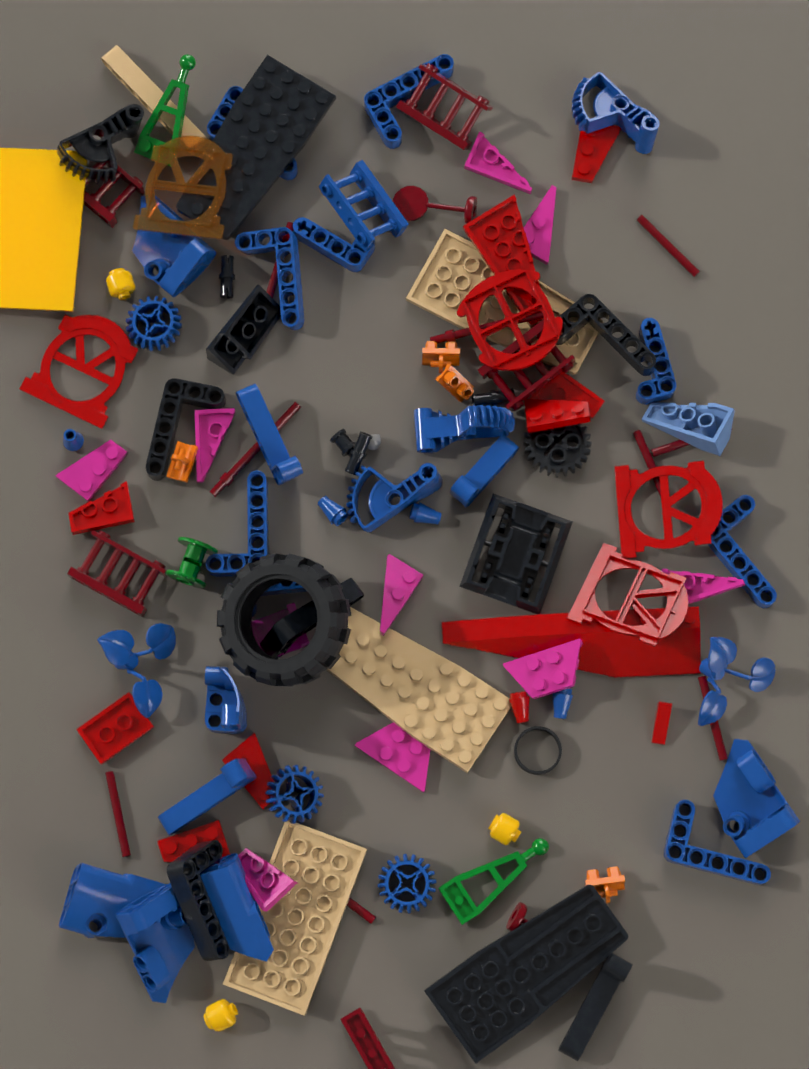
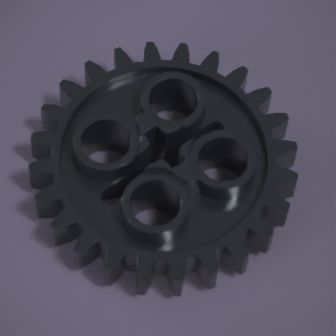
[523,423,592,477]

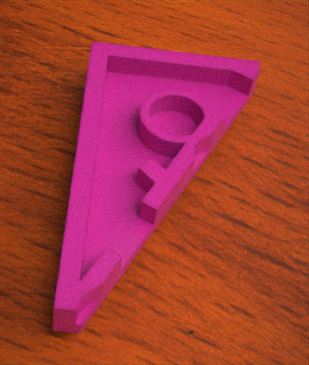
[464,131,532,194]
[524,185,556,265]
[195,408,235,483]
[380,554,423,636]
[661,568,745,604]

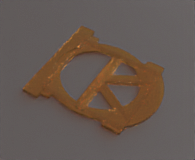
[133,136,233,239]

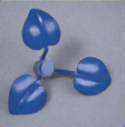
[97,623,176,718]
[698,637,776,726]

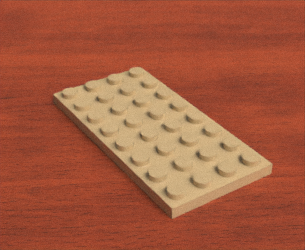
[223,820,367,1016]

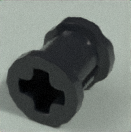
[330,429,356,457]

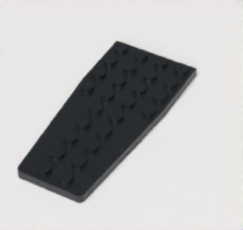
[176,55,336,240]
[424,884,629,1064]

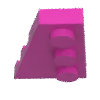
[55,440,128,502]
[238,848,298,912]

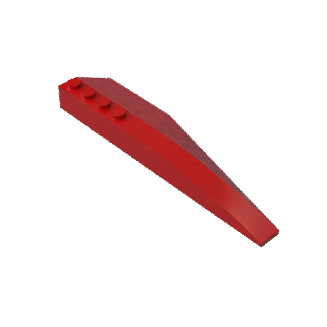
[442,606,701,678]

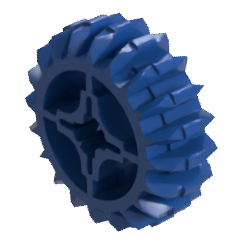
[126,296,182,351]
[265,765,324,824]
[378,854,437,914]

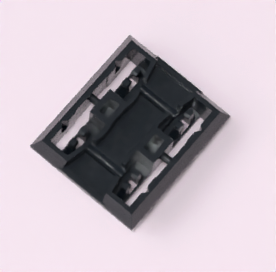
[459,493,573,615]

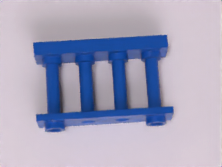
[319,160,409,251]

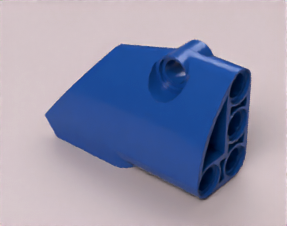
[132,194,217,297]
[205,666,247,734]
[713,739,800,858]
[200,853,274,962]
[59,863,167,938]
[115,883,195,1003]

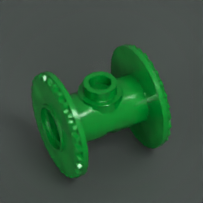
[166,537,218,588]

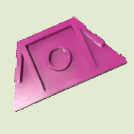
[503,639,583,699]
[355,722,430,792]

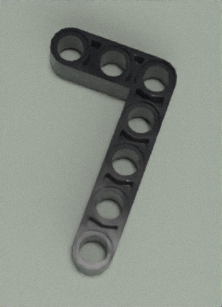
[556,294,656,376]
[146,378,226,481]
[260,578,364,659]
[167,840,229,961]
[558,953,633,1061]

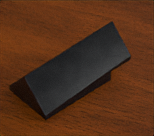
[206,285,281,375]

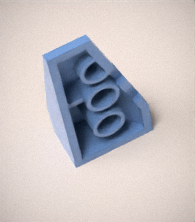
[642,403,735,456]

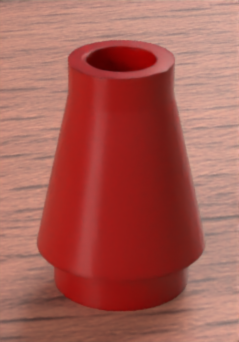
[509,691,530,723]

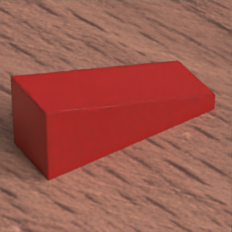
[651,701,672,745]

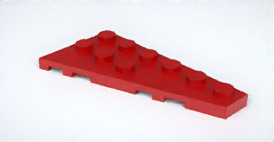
[463,194,544,328]

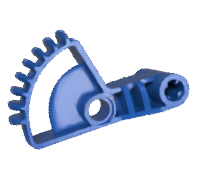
[571,72,660,154]
[414,405,515,453]
[346,463,443,533]

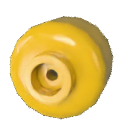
[106,268,135,300]
[488,813,522,845]
[204,999,238,1032]

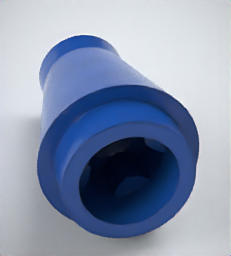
[63,429,84,451]
[317,496,348,526]
[409,502,442,525]
[552,689,573,719]

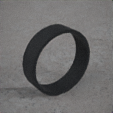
[514,726,562,775]

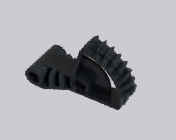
[57,104,144,184]

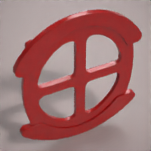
[457,270,563,371]

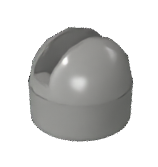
[368,434,381,450]

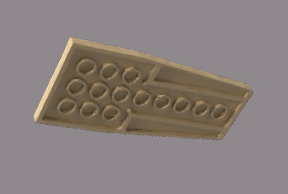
[406,229,603,375]
[326,607,511,773]

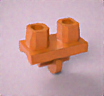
[422,341,460,373]
[435,363,474,402]
[166,441,198,483]
[585,866,625,904]

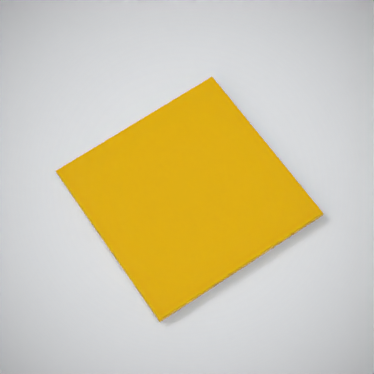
[0,148,88,312]

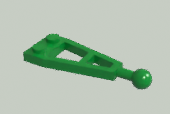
[134,54,196,167]
[438,838,549,925]

